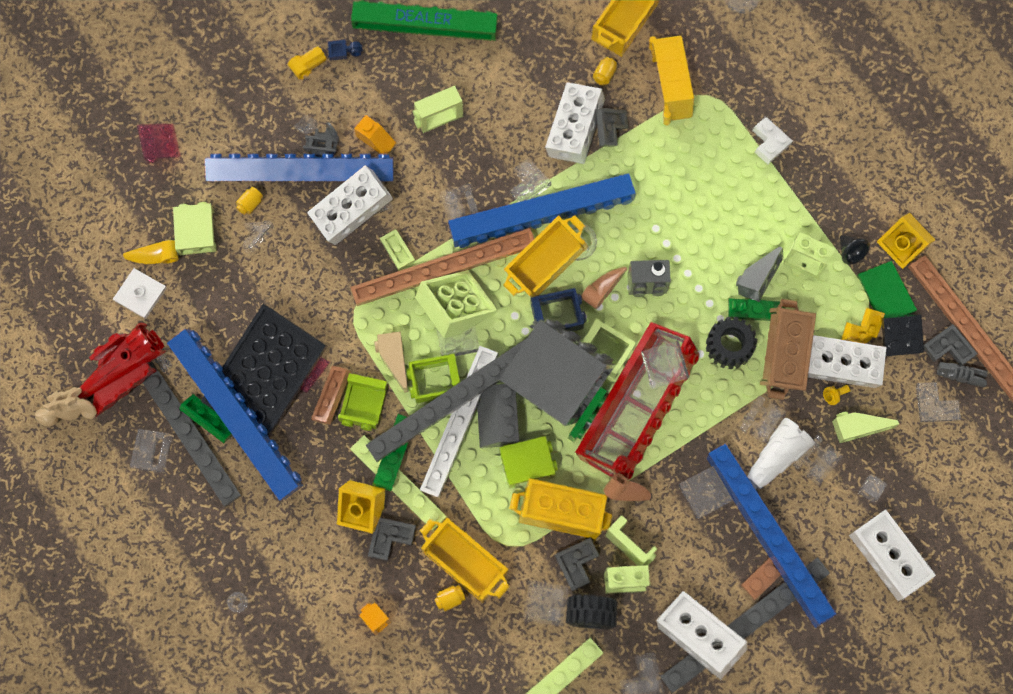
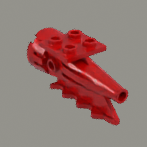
[77,322,166,418]

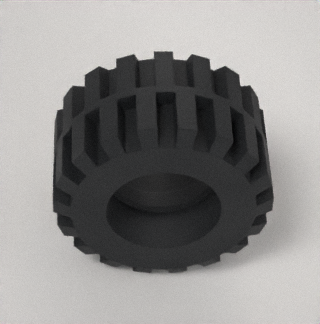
[706,317,757,369]
[565,595,618,629]

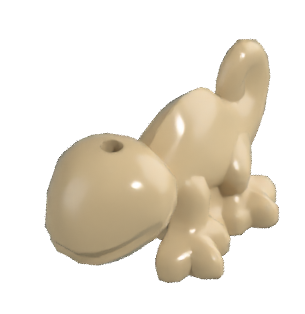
[35,387,97,427]

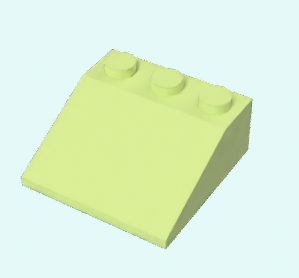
[415,270,497,339]

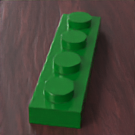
[373,414,408,491]

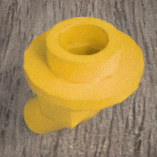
[823,385,851,405]

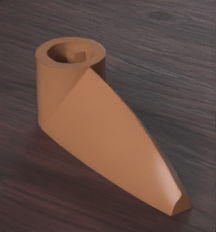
[581,267,627,309]
[604,473,651,501]

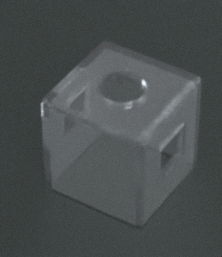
[857,474,888,503]

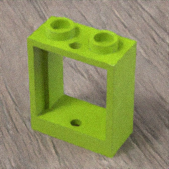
[406,354,460,404]

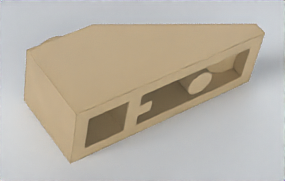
[374,332,408,393]

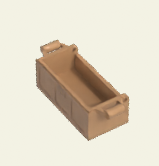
[760,299,816,400]

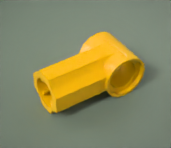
[288,46,327,80]

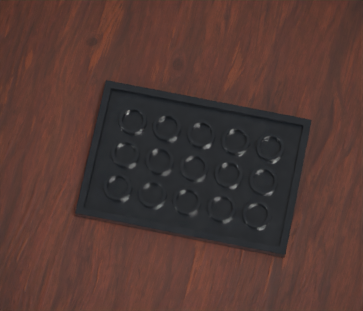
[201,303,328,437]

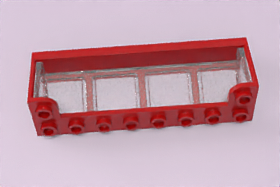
[575,322,700,480]

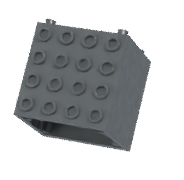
[499,319,616,426]

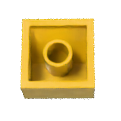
[877,213,935,269]
[337,480,385,533]

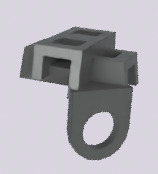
[303,122,340,156]

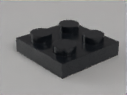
[881,314,924,357]

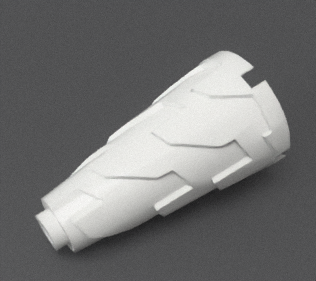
[747,418,815,490]

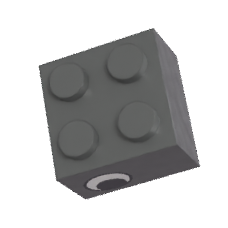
[627,260,671,297]

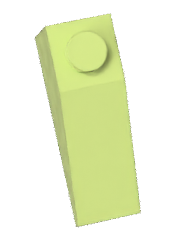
[832,411,899,443]

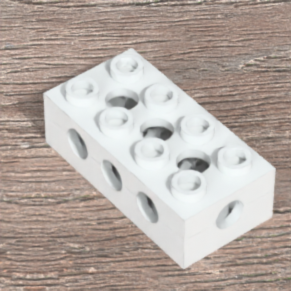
[545,83,605,164]
[307,165,393,245]
[808,335,886,388]
[849,510,936,601]
[657,591,747,680]

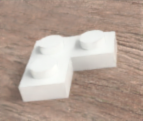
[752,117,793,164]

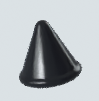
[840,235,870,265]

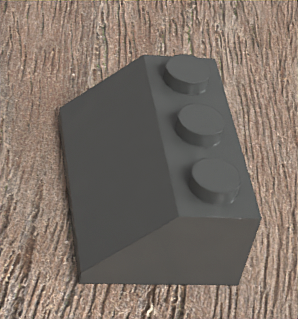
[477,384,519,448]

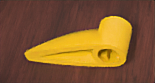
[123,240,179,264]

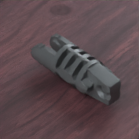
[936,362,988,387]

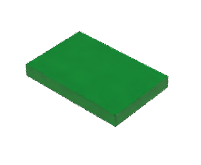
[857,261,917,326]

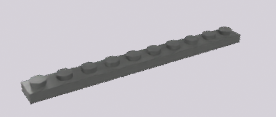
[366,338,527,462]
[143,361,241,507]
[660,557,830,693]

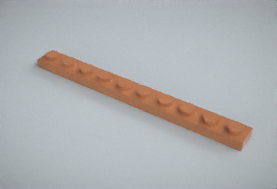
[350,228,534,306]
[908,255,1013,402]

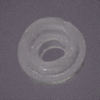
[227,592,248,613]

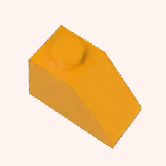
[354,115,396,154]
[359,602,391,635]

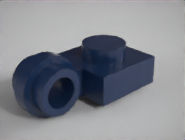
[327,39,363,61]

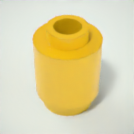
[593,57,617,85]
[235,187,263,215]
[434,585,466,612]

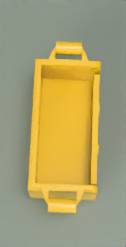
[591,0,660,57]
[649,36,694,125]
[503,215,588,297]
[509,478,612,539]
[420,518,510,604]

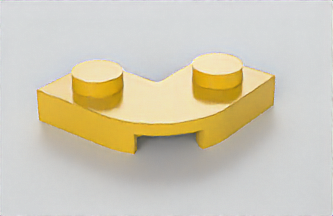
[841,308,885,344]

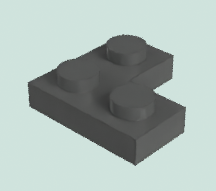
[596,108,628,147]
[923,324,977,365]
[368,518,416,561]
[554,538,599,592]

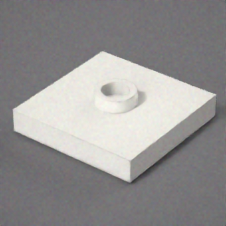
[113,268,167,319]

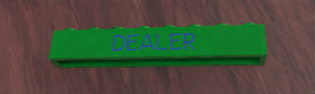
[351,0,497,41]

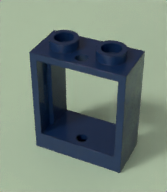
[530,288,587,332]

